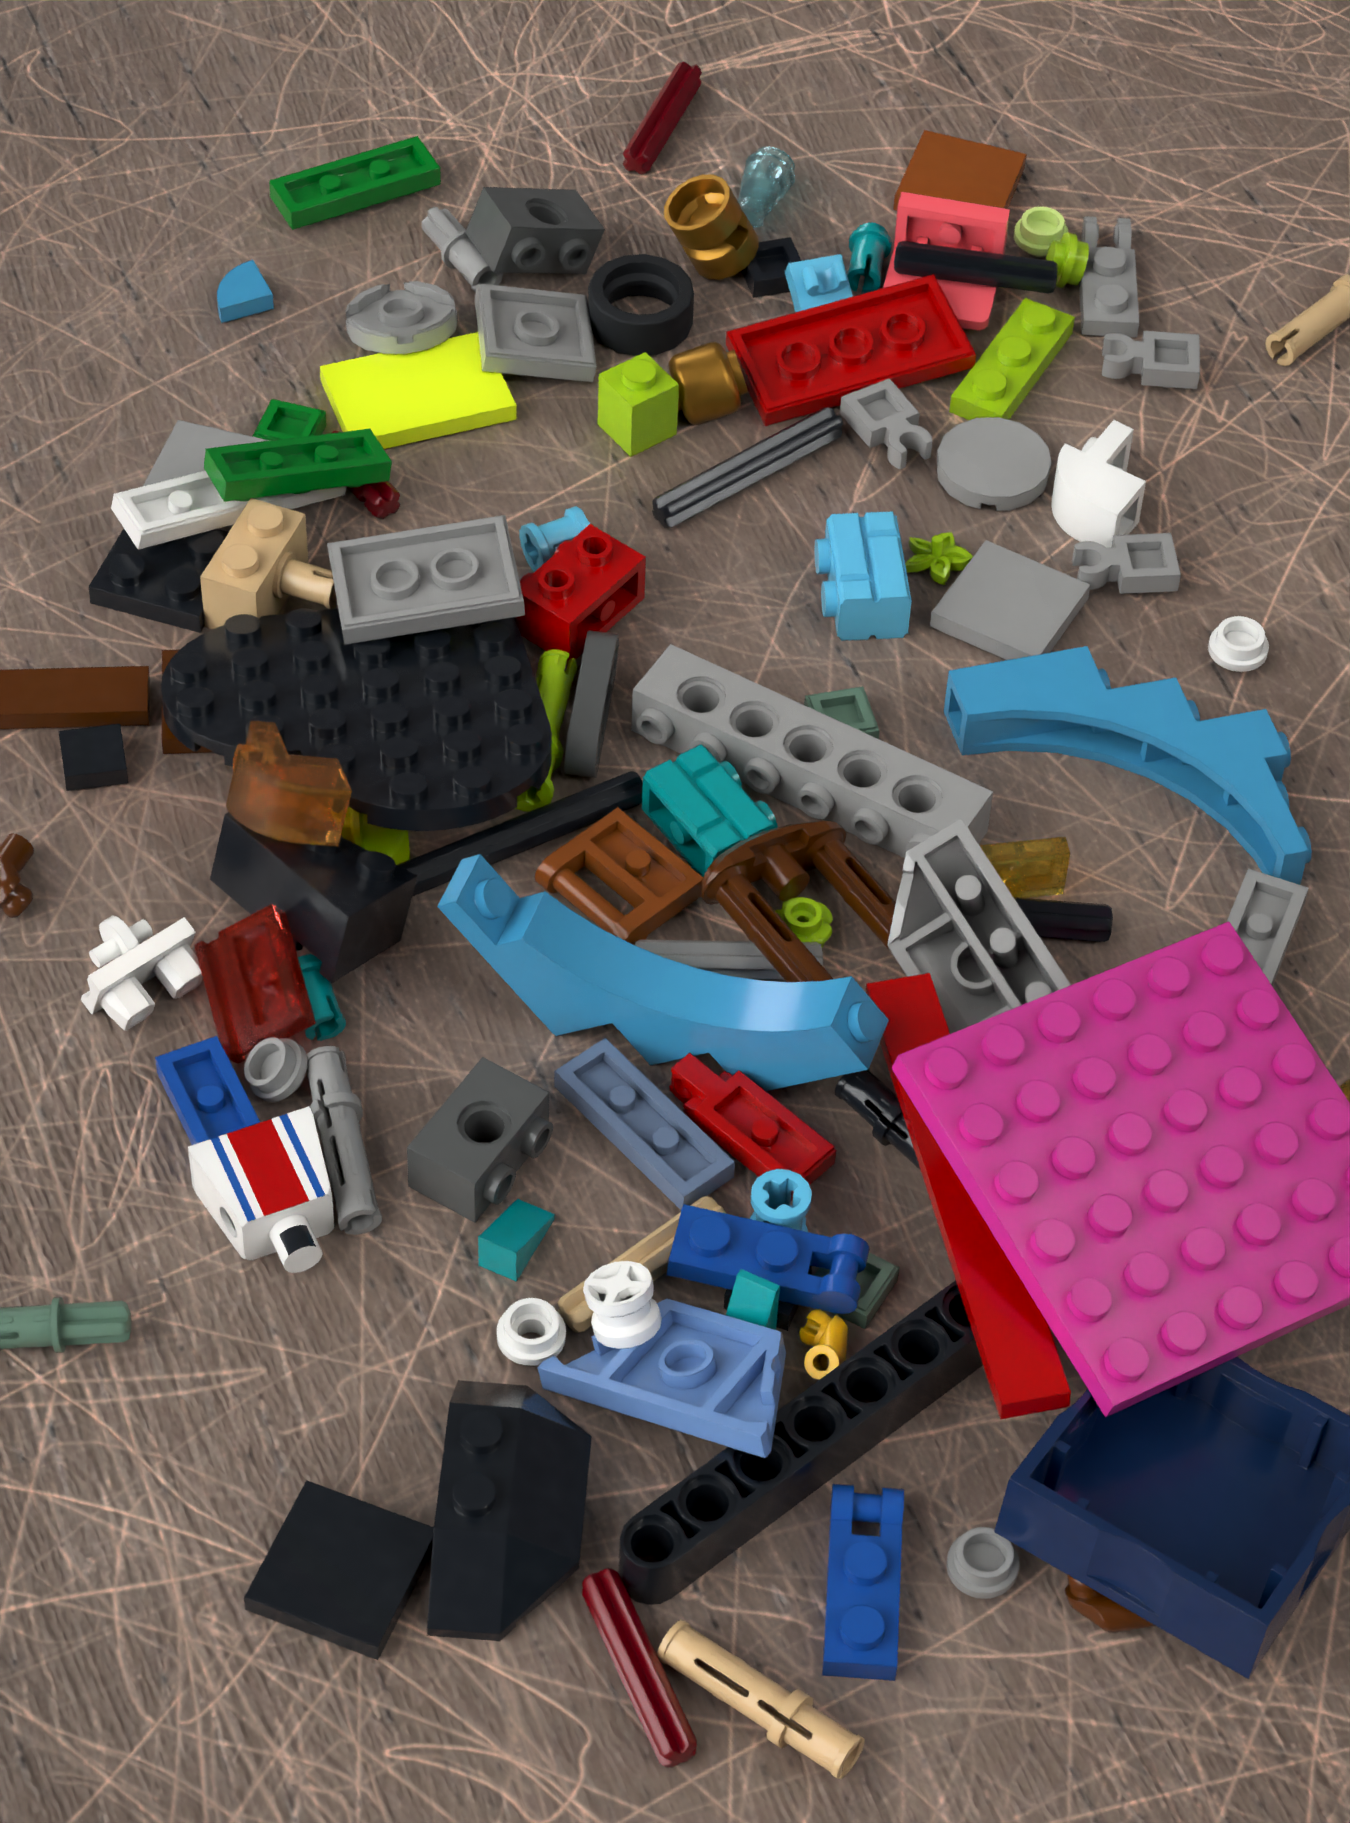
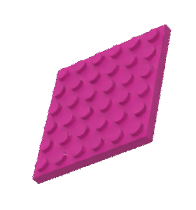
[892,921,1350,1418]

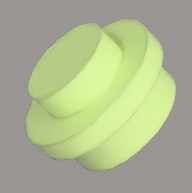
[1014,207,1069,257]

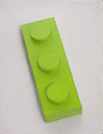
[949,298,1075,420]

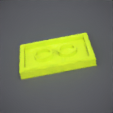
[320,332,517,449]

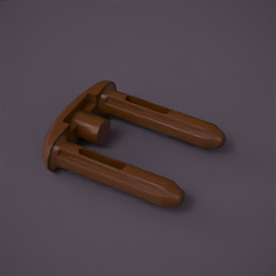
[701,821,896,982]

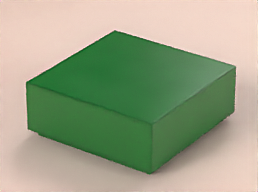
[252,399,327,441]

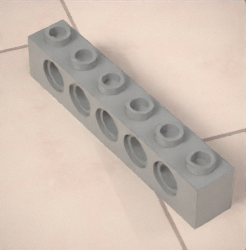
[631,644,993,858]

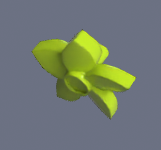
[905,532,973,585]

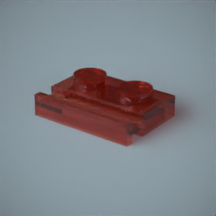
[194,904,316,1064]

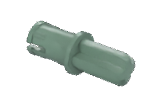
[0,1297,132,1353]

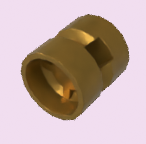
[664,174,759,280]

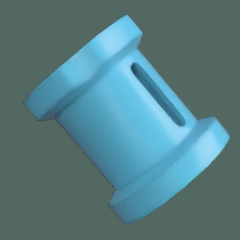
[519,506,590,572]
[750,1169,812,1232]

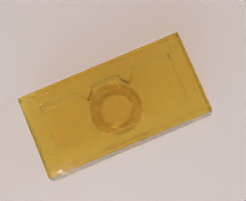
[979,837,1070,898]

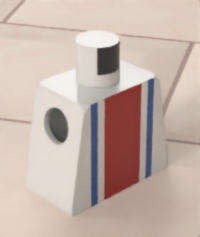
[188,1106,334,1273]

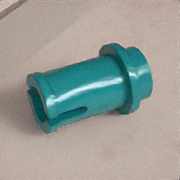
[847,223,892,294]
[283,954,346,1041]

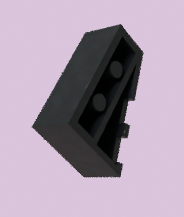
[210,795,417,983]

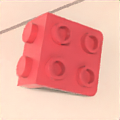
[883,192,1010,330]

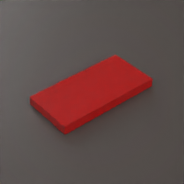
[726,274,976,426]

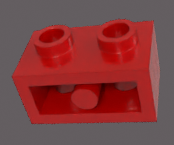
[516,524,646,664]

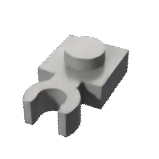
[1102,331,1200,389]
[840,378,932,470]
[1072,533,1181,594]

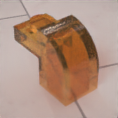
[226,721,352,847]

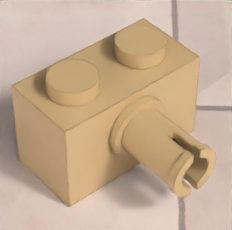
[200,498,337,629]

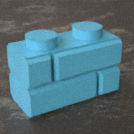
[814,511,912,641]

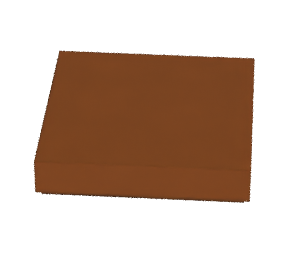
[893,130,1027,211]

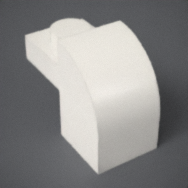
[1051,420,1146,548]

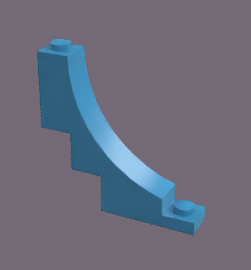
[437,854,889,1091]

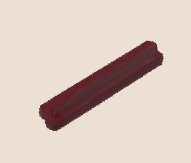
[623,61,702,175]
[582,1568,697,1768]

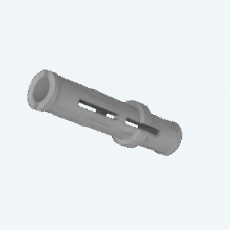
[306,1046,382,1235]

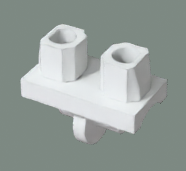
[81,915,205,1031]

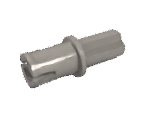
[422,207,503,292]

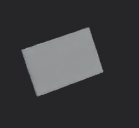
[327,515,525,645]

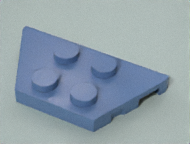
[537,1298,786,1458]

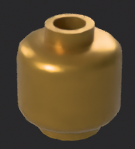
[669,342,748,425]

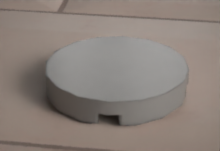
[346,281,458,354]
[936,417,1052,511]

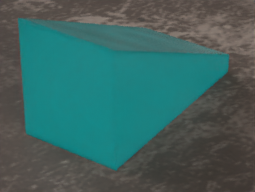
[478,1199,555,1282]
[726,1269,780,1330]

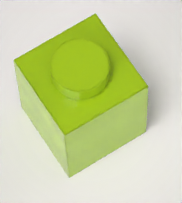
[598,352,679,457]

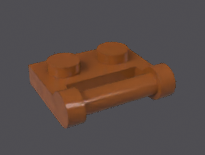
[535,807,703,945]

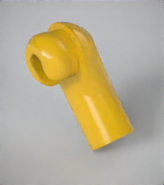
[799,1309,848,1380]

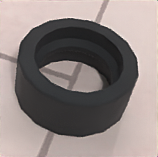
[588,254,694,356]

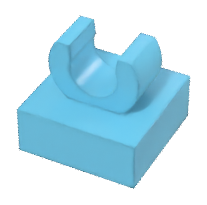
[785,254,853,312]

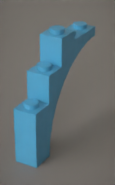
[944,646,1312,885]

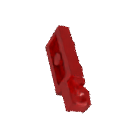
[669,1053,837,1202]

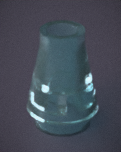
[738,146,795,228]

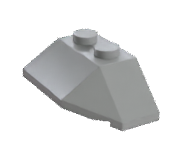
[887,818,1071,1034]

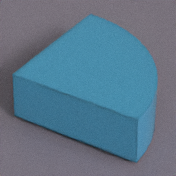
[217,260,274,323]

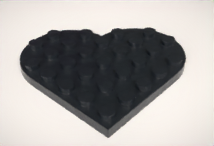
[161,608,552,831]

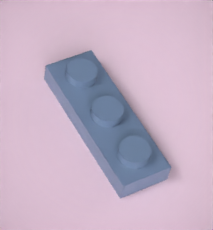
[554,1038,735,1210]

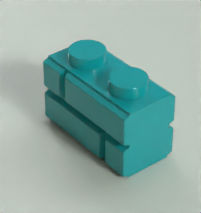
[642,745,778,877]

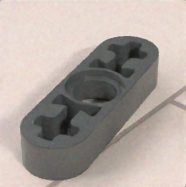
[564,630,619,778]

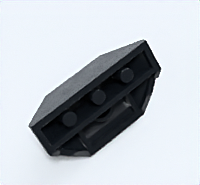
[427,1380,592,1641]

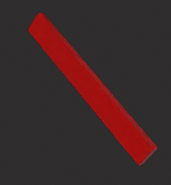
[866,973,1071,1420]

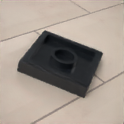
[244,1480,434,1660]

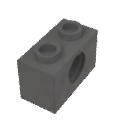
[466,187,605,274]
[407,1057,553,1223]

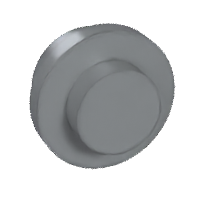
[244,1037,307,1103]
[947,1527,1019,1599]

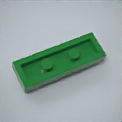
[269,136,441,230]
[204,429,392,502]

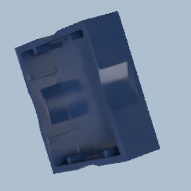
[994,1357,1350,1679]

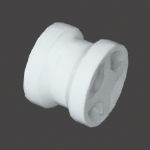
[583,1261,662,1349]

